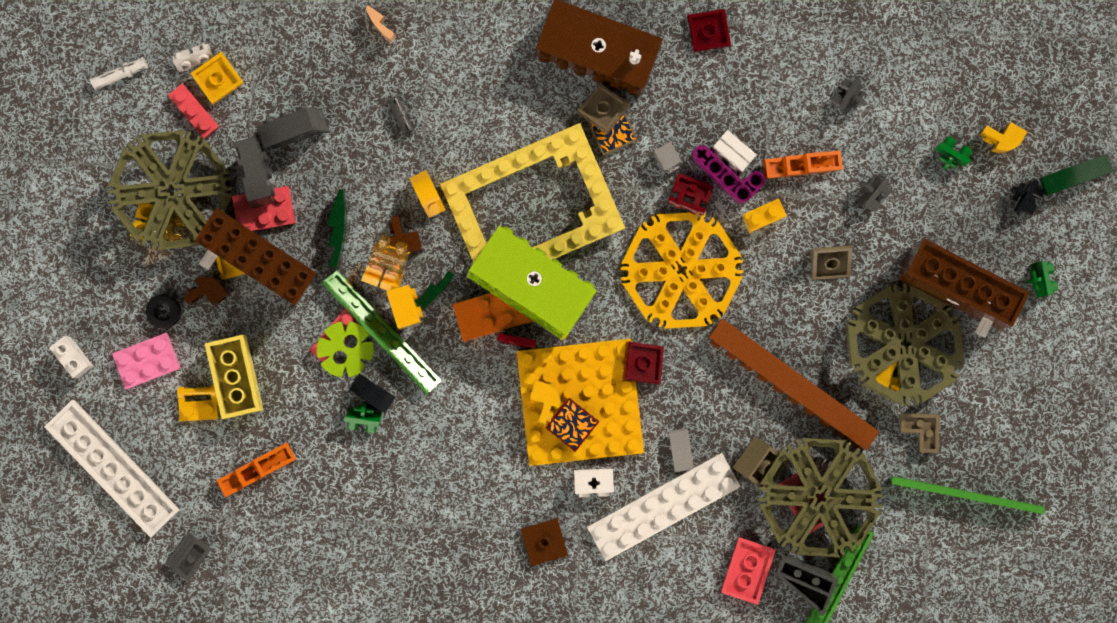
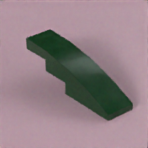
[1039,154,1113,196]
[327,189,347,270]
[393,271,455,329]

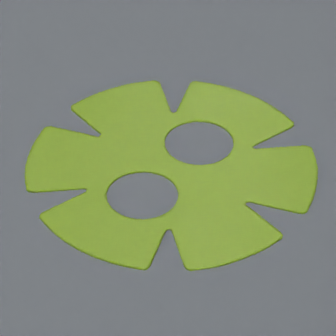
[317,321,374,377]

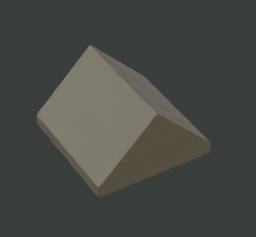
[810,245,853,280]

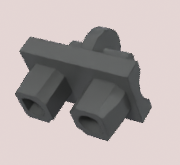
[832,78,866,116]
[856,177,892,212]

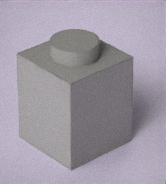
[653,142,682,174]

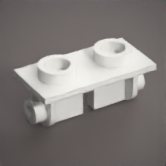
[172,43,213,72]

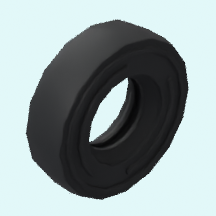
[146,294,181,329]

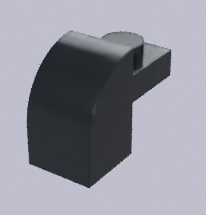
[349,373,396,413]

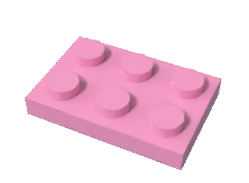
[112,333,181,389]

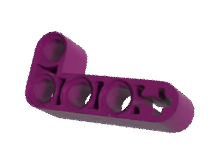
[692,145,765,204]

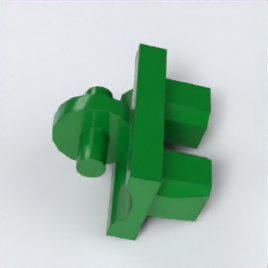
[935,136,972,170]
[1026,261,1058,298]
[344,401,382,434]

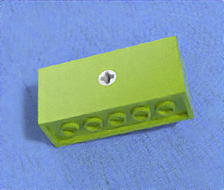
[467,225,597,341]

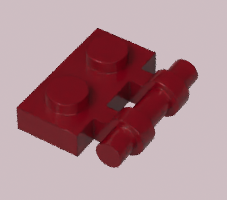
[667,173,714,216]

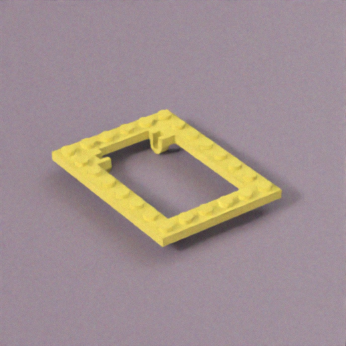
[440,123,626,263]

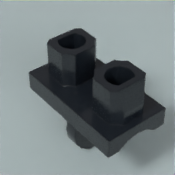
[1010,179,1045,215]

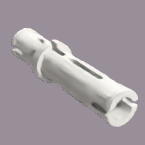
[90,57,148,90]

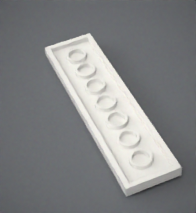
[44,400,180,538]
[587,453,741,561]

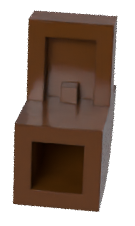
[387,216,423,254]
[183,277,231,306]

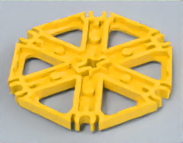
[620,212,743,329]

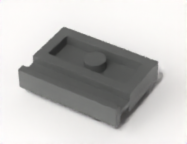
[165,532,212,581]

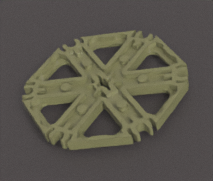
[107,130,233,251]
[846,284,965,406]
[758,438,883,557]

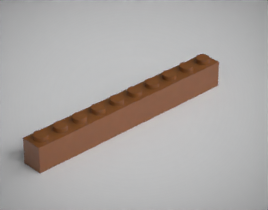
[708,318,879,451]

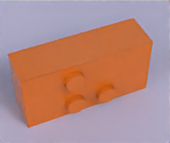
[453,293,534,342]

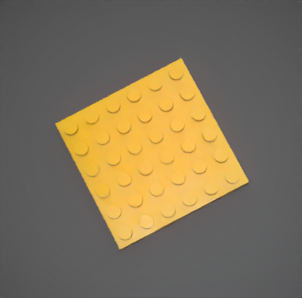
[517,339,644,466]

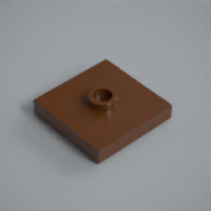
[521,518,568,566]

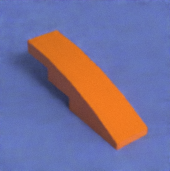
[762,151,843,179]
[216,443,296,498]

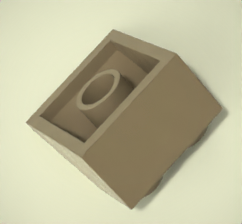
[733,436,789,487]

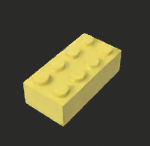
[205,335,263,419]

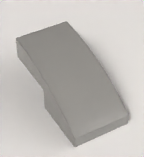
[668,428,694,472]

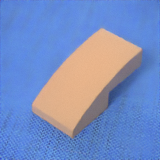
[366,6,396,43]

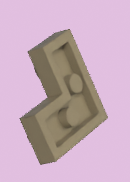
[899,413,940,453]

